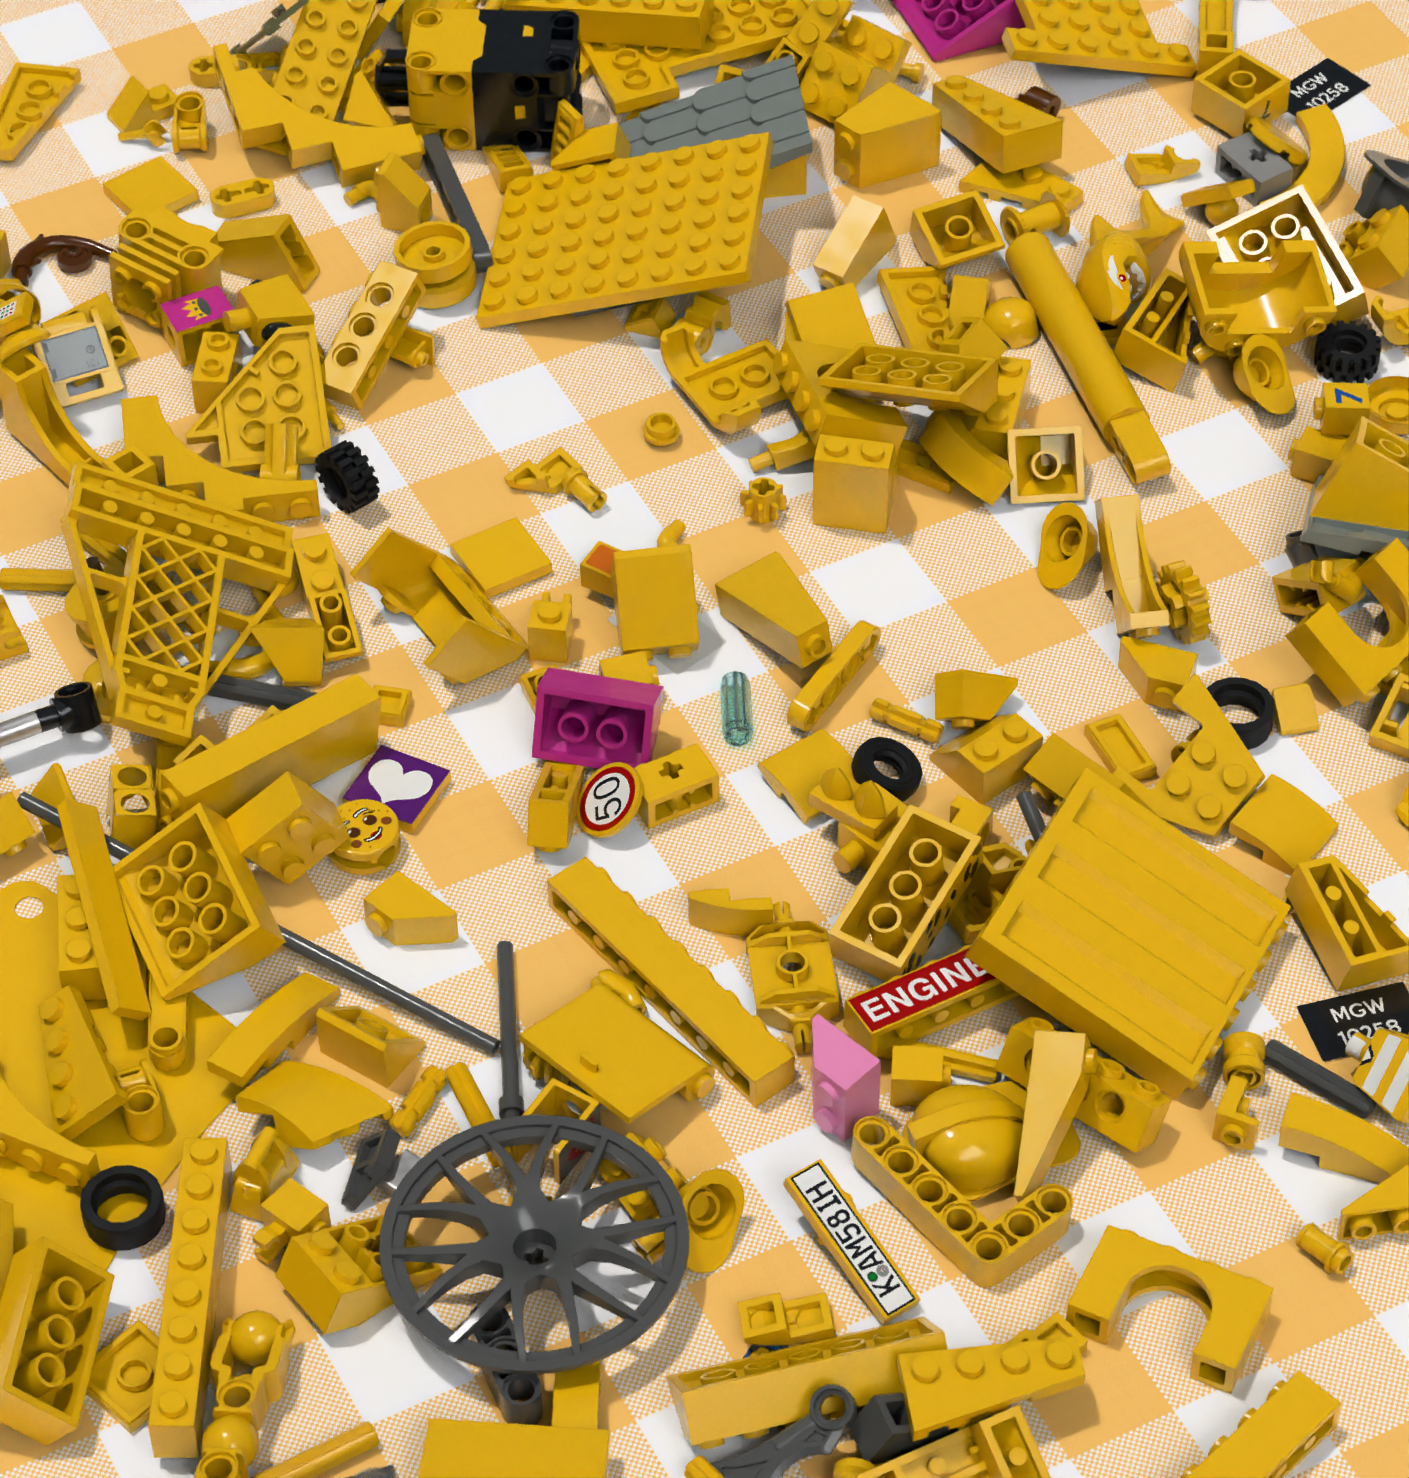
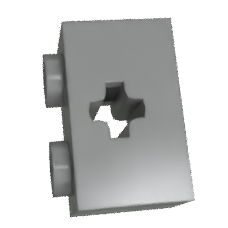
[1215,131,1293,207]

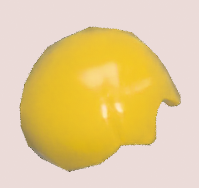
[983,297,1040,349]

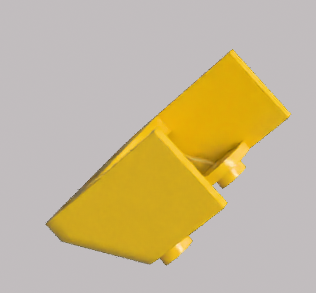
[349,527,528,685]

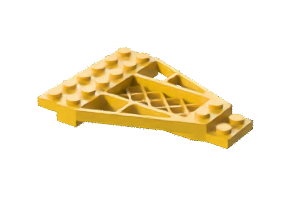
[61,460,295,747]

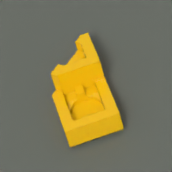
[1124,145,1201,186]
[504,446,583,494]

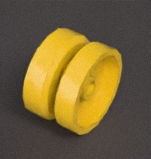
[394,221,478,309]

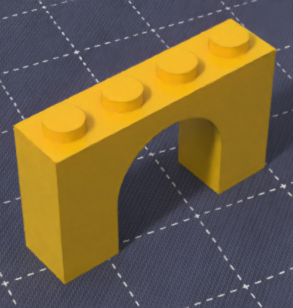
[773,339,908,455]
[1285,538,1409,708]
[1066,1224,1274,1394]

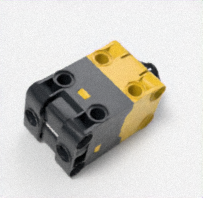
[375,7,583,153]

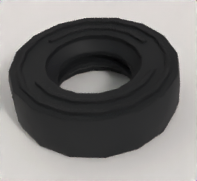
[851,737,923,802]

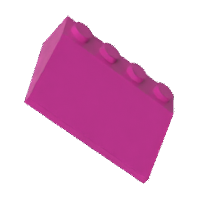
[893,0,1026,62]

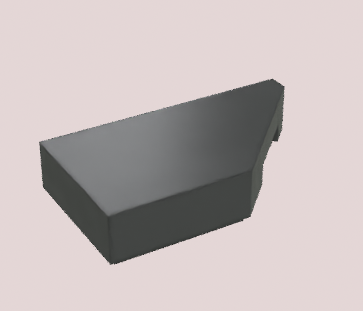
[341,1128,401,1212]

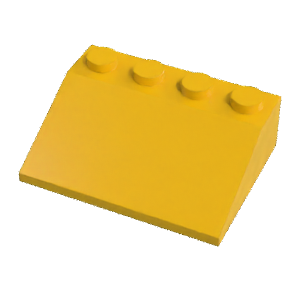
[1206,184,1369,325]
[818,343,998,416]
[113,802,286,1001]
[418,1418,611,1478]

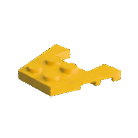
[1112,673,1265,839]

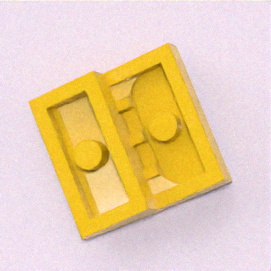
[757,728,857,824]
[1229,774,1339,876]

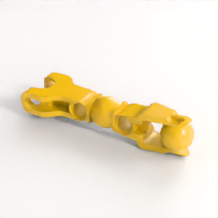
[194,1310,296,1478]

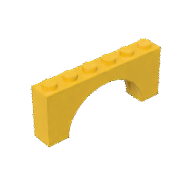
[0,348,158,486]

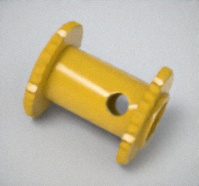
[1000,190,1071,245]

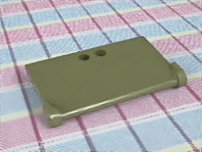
[230,0,308,54]

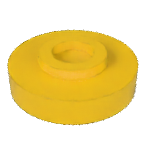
[1368,376,1409,434]

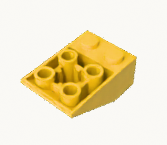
[275,1215,442,1334]

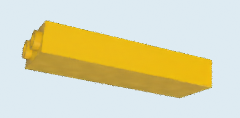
[158,674,381,831]

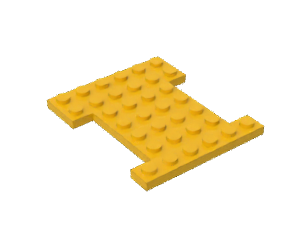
[580,0,838,114]
[1001,0,1197,78]

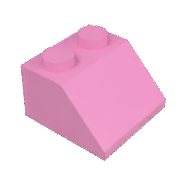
[811,1014,881,1142]

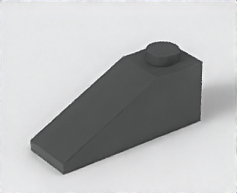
[849,1392,994,1464]

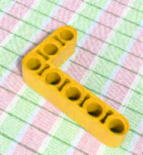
[851,1116,1074,1287]

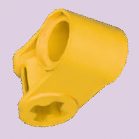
[171,91,209,153]
[115,1058,165,1142]

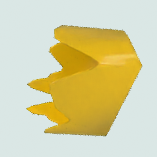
[105,764,157,849]

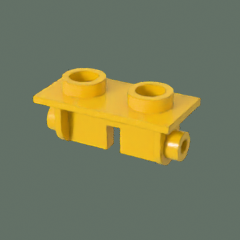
[362,326,435,368]

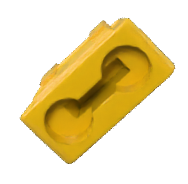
[230,1126,300,1222]

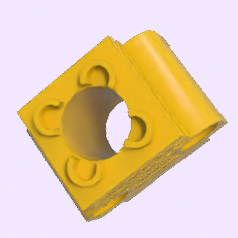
[108,205,227,330]

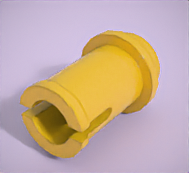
[561,468,607,513]
[1296,1223,1354,1274]

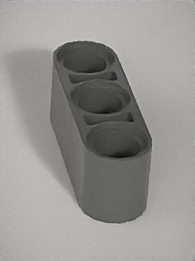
[469,1302,543,1425]

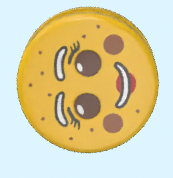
[328,799,401,875]

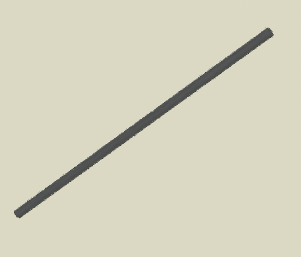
[17,792,500,1056]

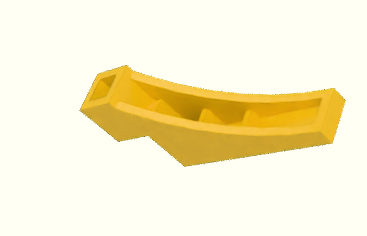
[0,1074,100,1188]

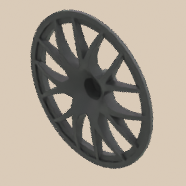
[379,1115,689,1375]

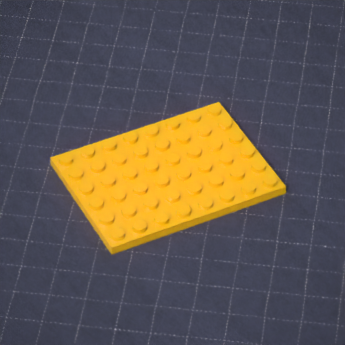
[476,132,774,329]

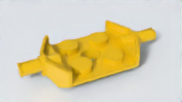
[746,901,840,1053]

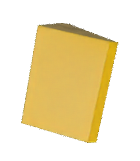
[315,1006,426,1089]

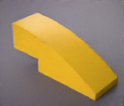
[1278,1092,1409,1183]

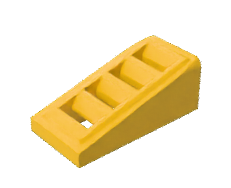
[550,99,585,161]
[482,145,533,193]

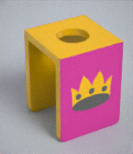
[160,286,234,367]

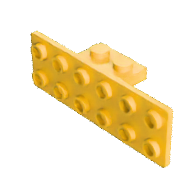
[256,0,377,165]

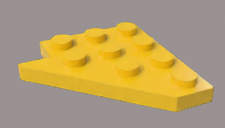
[186,324,331,473]

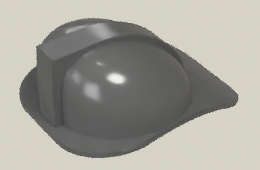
[1354,150,1409,219]

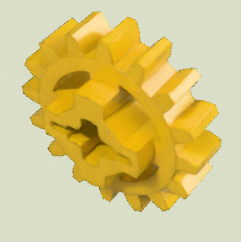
[1156,560,1212,645]

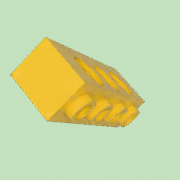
[320,260,427,410]
[995,1016,1172,1153]

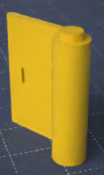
[519,984,715,1124]

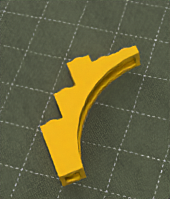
[121,395,321,522]

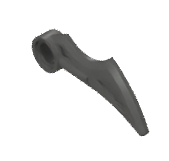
[711,1384,858,1478]

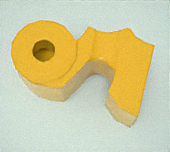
[674,290,731,356]

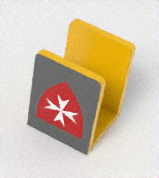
[512,1077,601,1184]

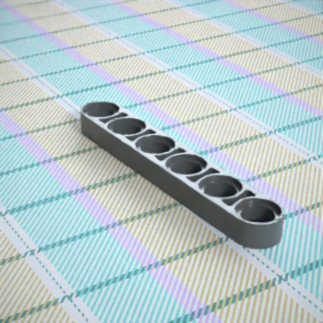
[422,133,493,274]

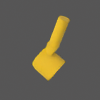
[118,120,168,147]

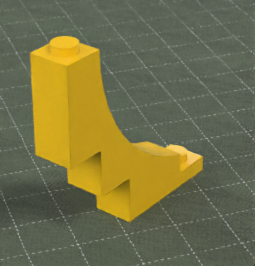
[213,43,426,188]

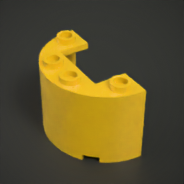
[1179,240,1337,357]

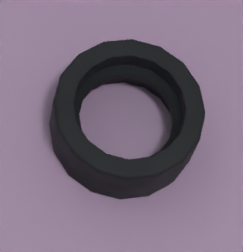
[1199,677,1275,750]
[80,1165,166,1251]

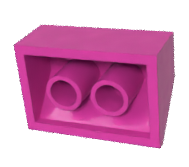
[532,667,664,769]

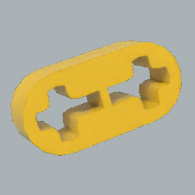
[210,177,276,219]

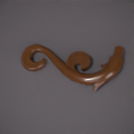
[11,233,117,287]

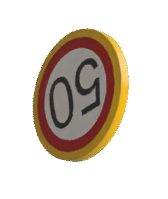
[576,762,643,838]

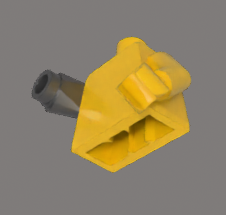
[1272,530,1366,616]

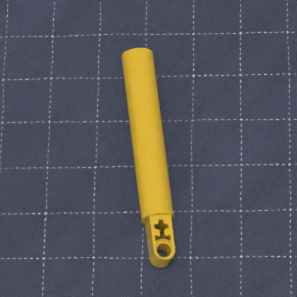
[1005,232,1171,485]

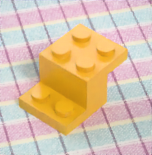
[800,15,912,124]

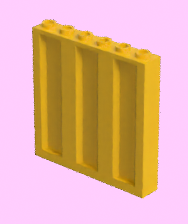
[965,768,1291,1100]

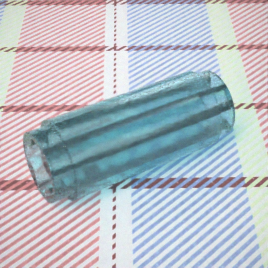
[720,671,753,746]

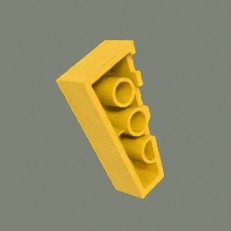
[932,75,1063,174]

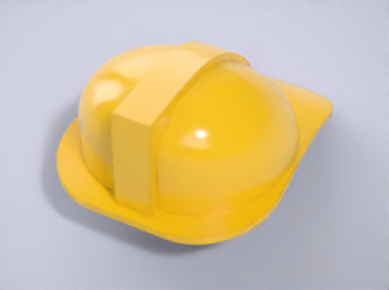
[901,1081,1081,1202]

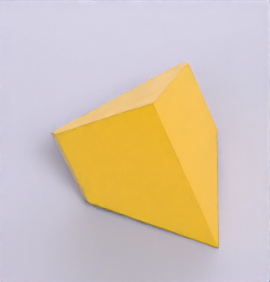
[249,618,324,686]

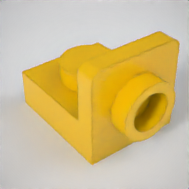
[1212,1075,1260,1151]

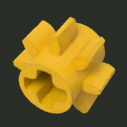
[740,477,787,524]

